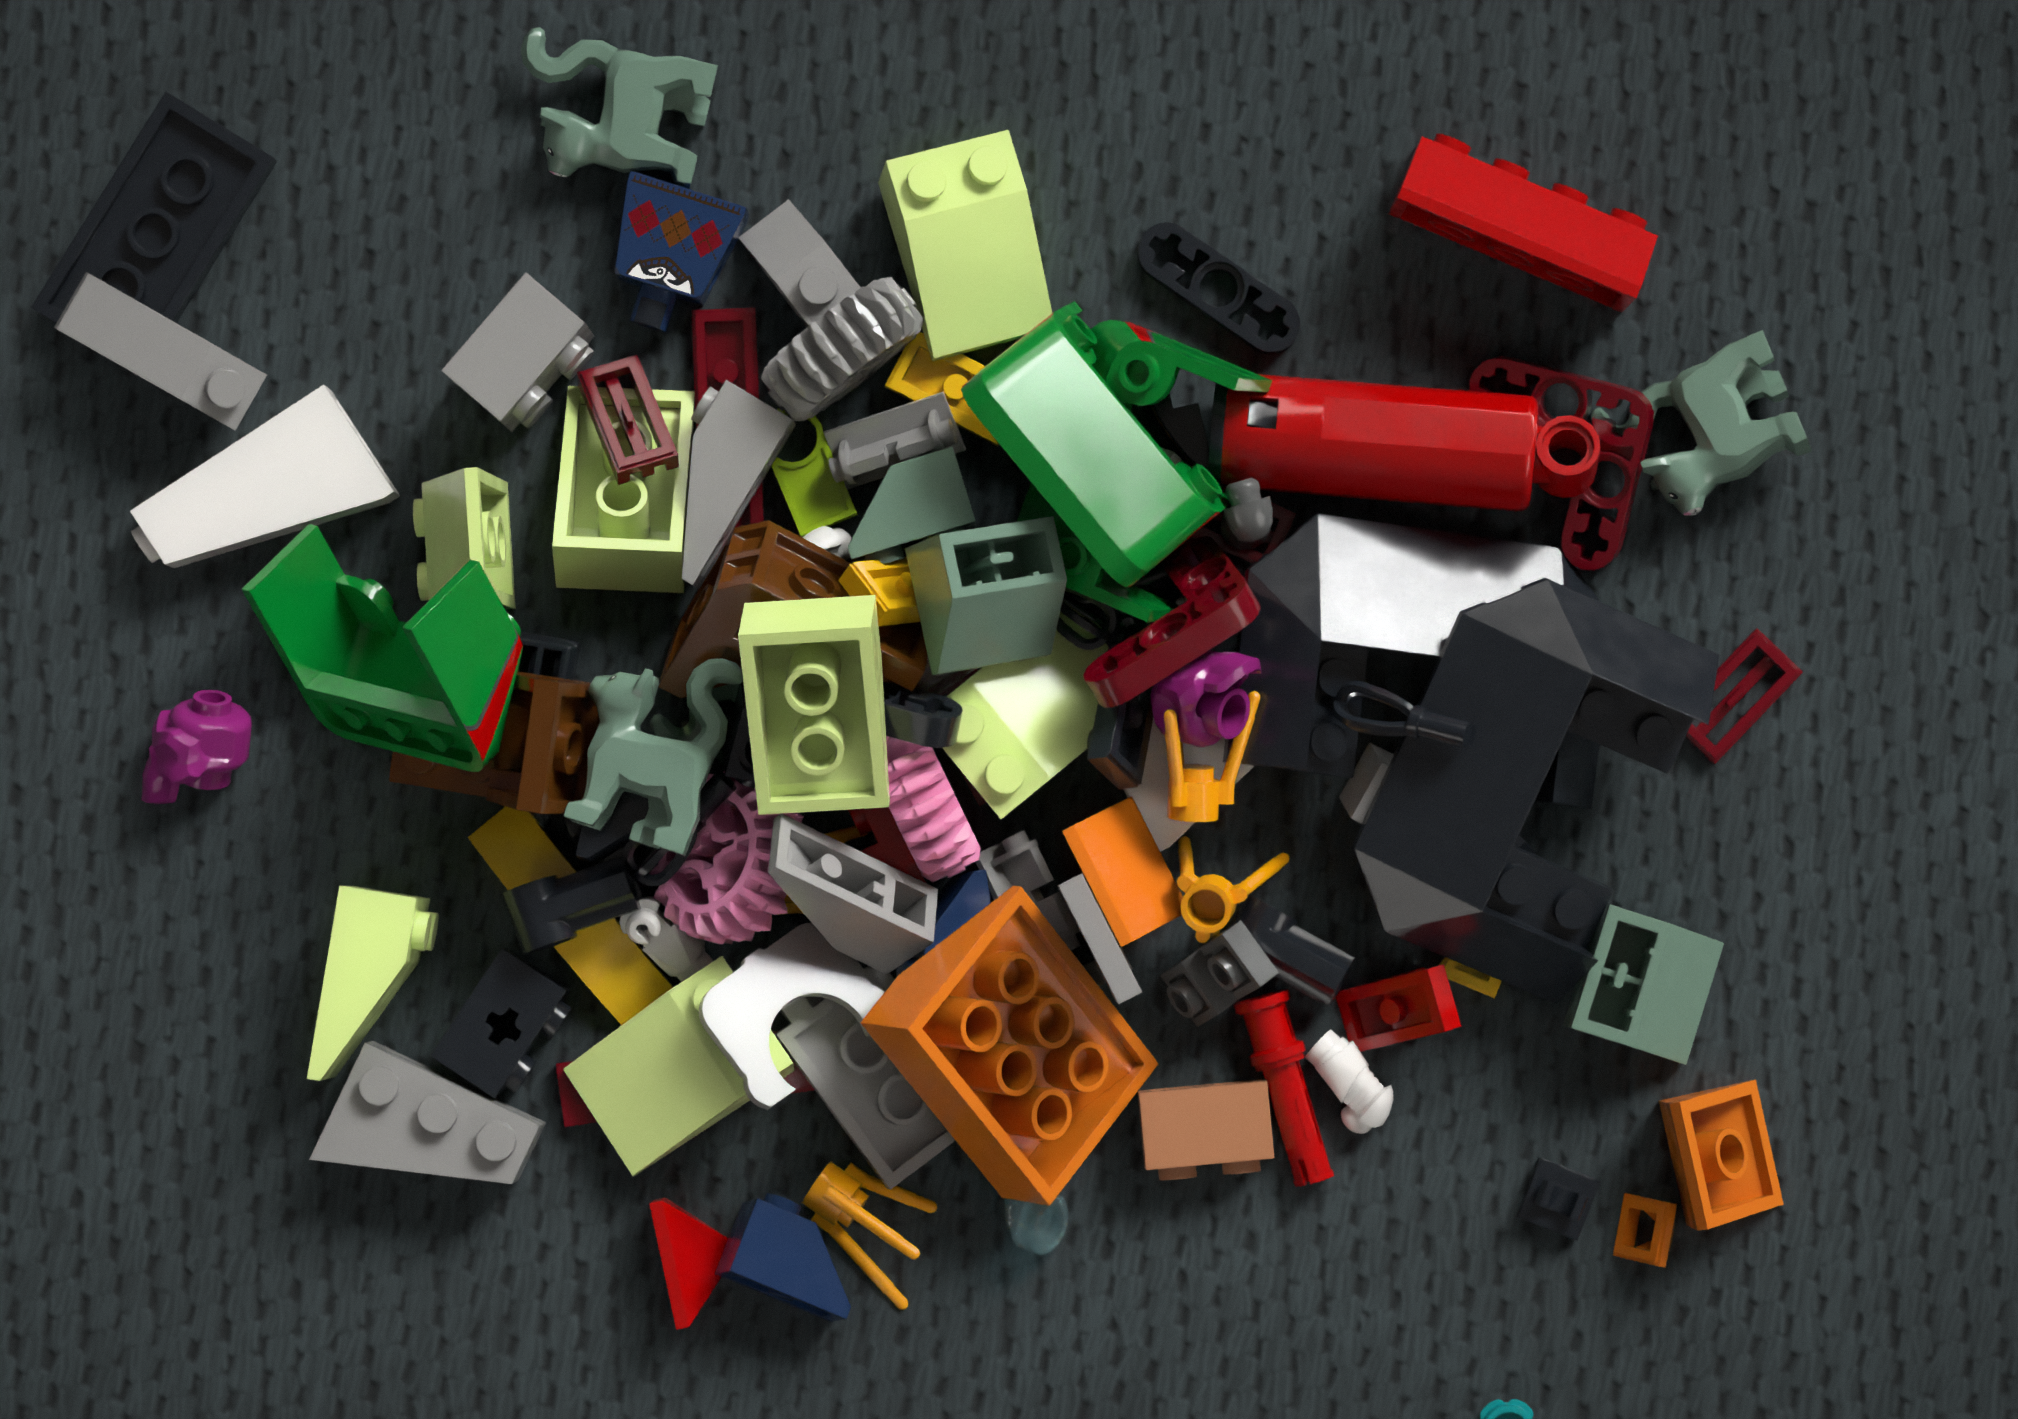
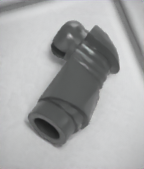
[1221,478,1273,550]

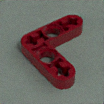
[1469,356,1654,570]
[1083,536,1261,708]

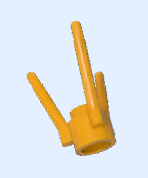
[1164,691,1260,822]
[1177,836,1289,943]
[802,1162,937,1310]

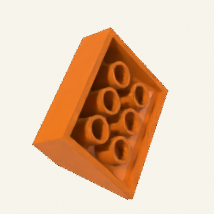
[860,886,1159,1206]

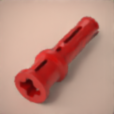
[1233,989,1334,1187]

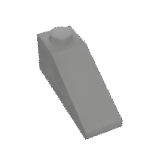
[54,272,267,430]
[682,380,796,588]
[768,814,938,974]

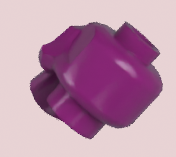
[1151,649,1261,747]
[141,690,252,804]

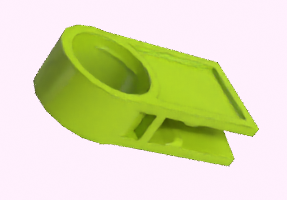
[772,408,858,537]

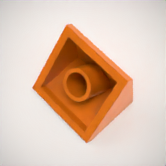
[1062,796,1183,947]
[1659,1080,1784,1231]

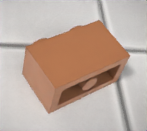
[1137,1079,1274,1180]

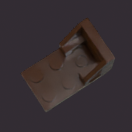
[658,520,928,698]
[389,671,600,814]

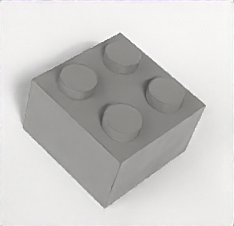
[441,273,595,432]

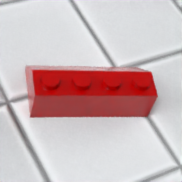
[1388,133,1658,313]

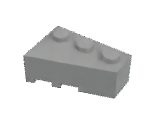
[309,1041,546,1184]

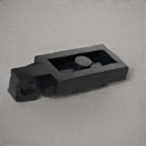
[1087,613,1154,789]

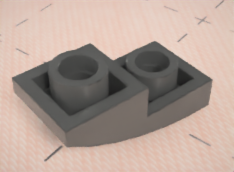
[1160,920,1279,1027]

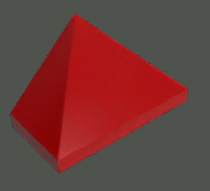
[649,1197,728,1330]

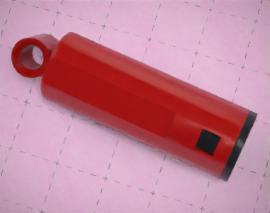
[1208,374,1601,511]

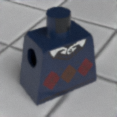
[615,171,749,333]

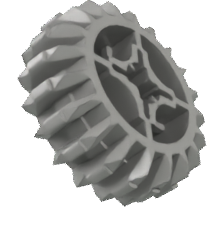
[761,277,924,421]

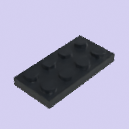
[31,92,277,323]

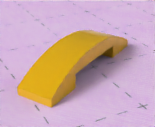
[468,806,673,1025]

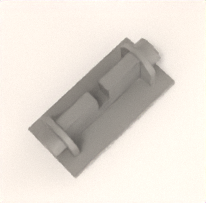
[824,391,966,490]
[976,830,1081,950]

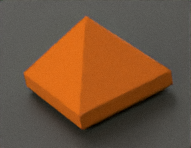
[1613,1193,1677,1267]

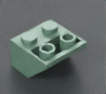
[848,446,976,564]
[905,516,1067,676]
[1563,904,1724,1065]

